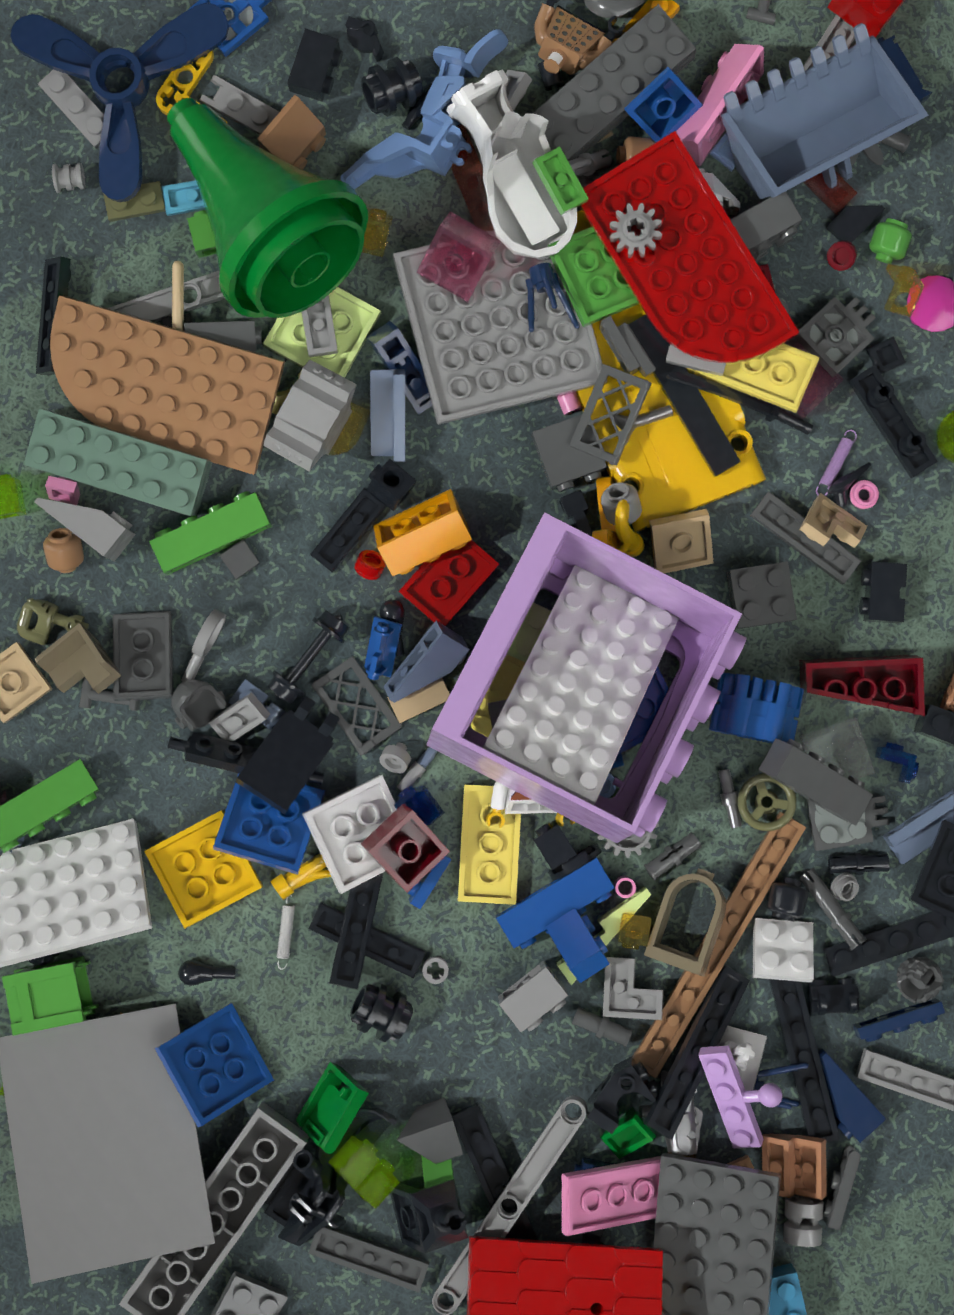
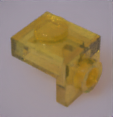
[362,209,393,257]
[616,913,651,950]

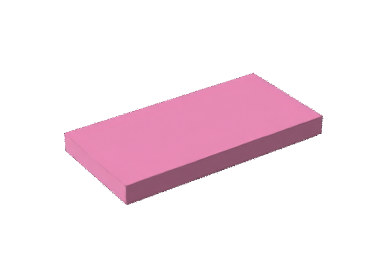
[562,1156,661,1236]

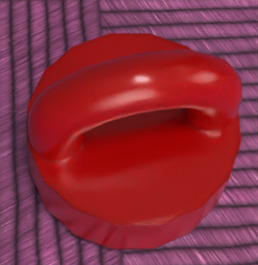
[354,550,386,580]

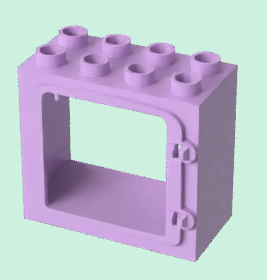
[427,512,747,843]

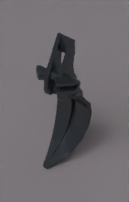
[278,1108,396,1246]

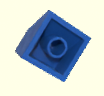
[624,67,703,142]

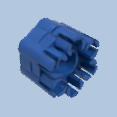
[709,673,804,744]

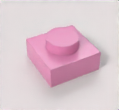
[45,476,80,505]

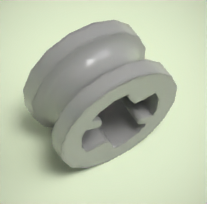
[422,956,449,984]

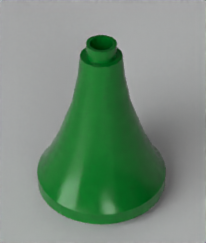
[167,98,368,318]

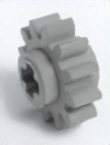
[610,203,662,258]

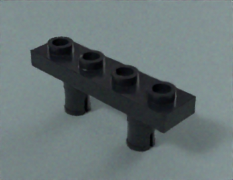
[849,365,938,478]

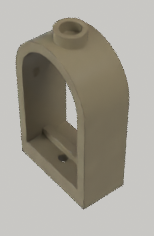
[644,868,726,977]

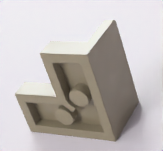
[35,623,122,694]

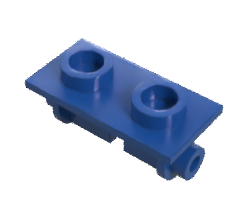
[364,616,402,680]

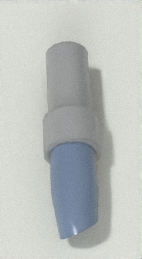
[396,747,438,794]

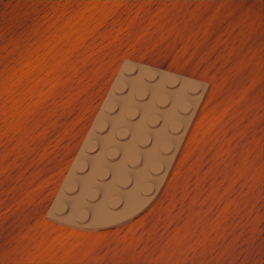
[50,295,285,475]

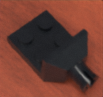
[388,1179,468,1253]

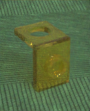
[884,264,924,317]

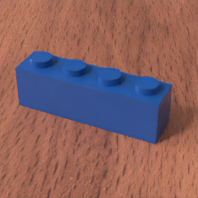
[496,857,614,949]

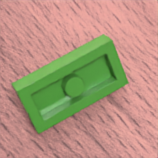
[532,146,589,215]

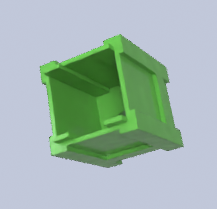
[2,956,99,1036]

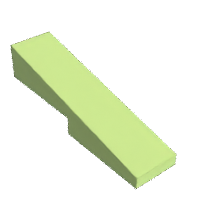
[557,886,651,985]

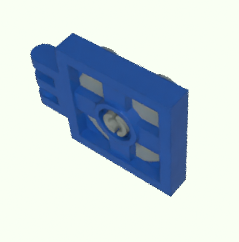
[188,0,272,57]

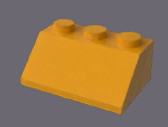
[373,489,472,576]

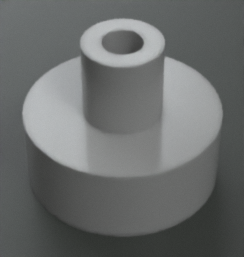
[380,743,411,773]

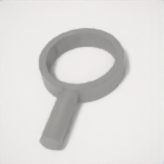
[181,609,226,682]

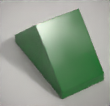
[600,1107,656,1159]

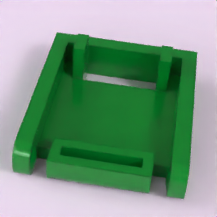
[296,1062,369,1154]

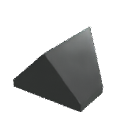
[397,1098,463,1164]

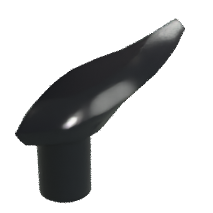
[828,462,871,507]

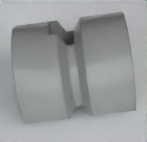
[783,1196,823,1247]

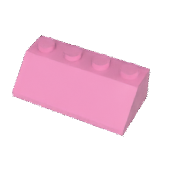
[676,44,764,167]

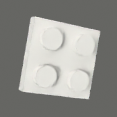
[753,918,814,982]

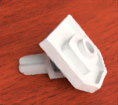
[704,1026,767,1091]

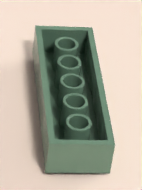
[23,408,213,516]

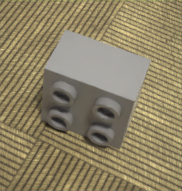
[498,961,568,1032]

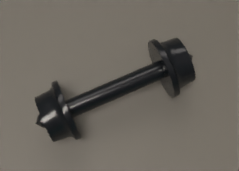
[268,610,349,704]

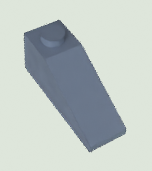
[383,621,470,703]

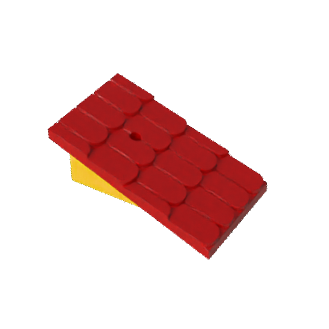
[467,1236,663,1315]

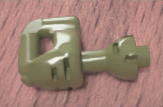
[17,598,90,645]

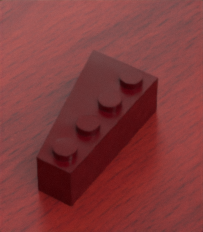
[799,655,925,716]

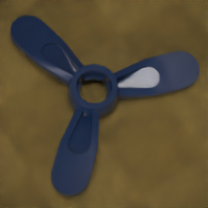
[11,3,229,202]

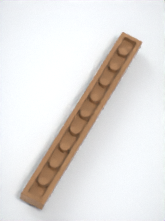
[632,812,806,1078]

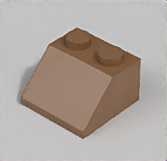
[257,95,326,170]

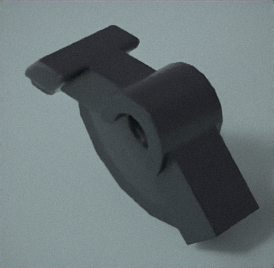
[345,16,384,62]

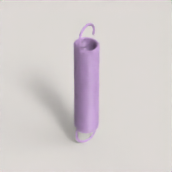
[816,430,857,496]

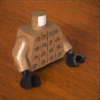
[534,0,625,75]

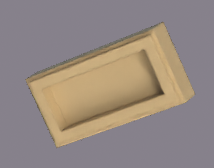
[387,677,450,723]

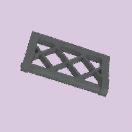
[569,364,652,465]
[311,656,402,756]

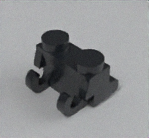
[808,978,860,1016]

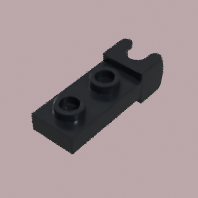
[559,490,592,536]

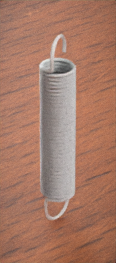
[277,895,295,970]

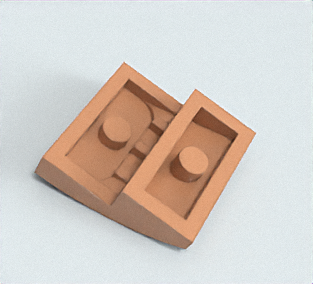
[762,1134,827,1200]

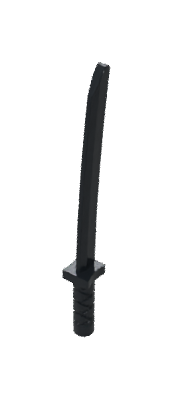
[666,371,813,435]

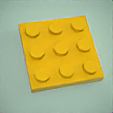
[144,810,263,929]

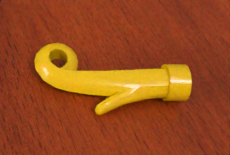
[615,499,644,557]
[270,853,331,900]

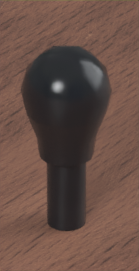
[379,599,405,656]
[178,960,236,986]

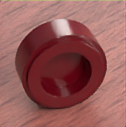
[827,240,857,271]

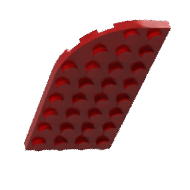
[580,131,799,363]

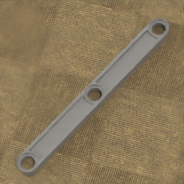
[107,271,226,323]
[432,1095,588,1315]

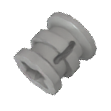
[52,163,86,193]

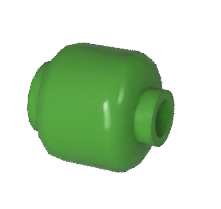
[869,218,912,264]

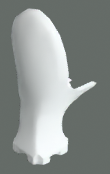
[446,69,577,259]

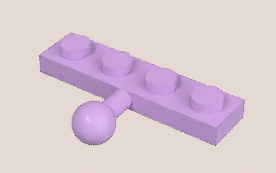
[698,1045,782,1148]

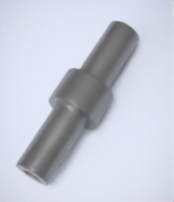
[718,769,742,828]

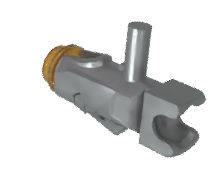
[639,1070,703,1158]

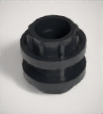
[361,57,423,117]
[350,983,413,1042]

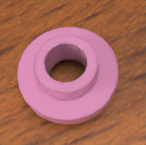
[849,480,879,509]

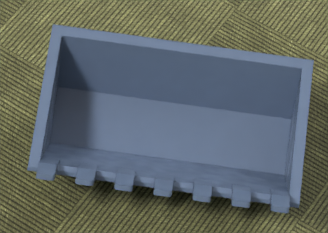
[721,23,929,199]

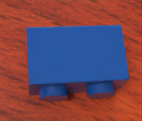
[545,908,610,983]

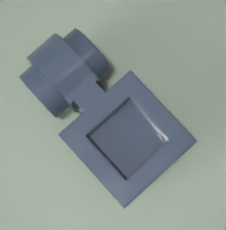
[228,679,285,730]

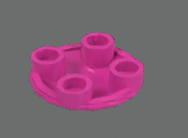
[907,275,954,332]

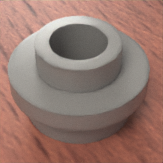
[830,873,859,901]

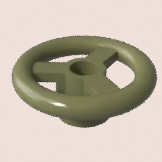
[738,773,797,831]

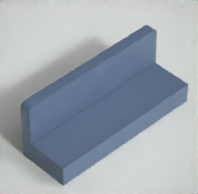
[370,369,405,461]
[882,789,954,864]

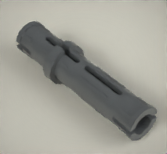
[798,867,867,951]

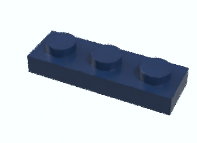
[853,998,945,1042]

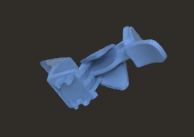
[341,29,508,189]

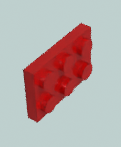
[399,540,499,626]

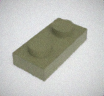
[103,181,166,222]

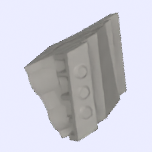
[263,360,357,472]

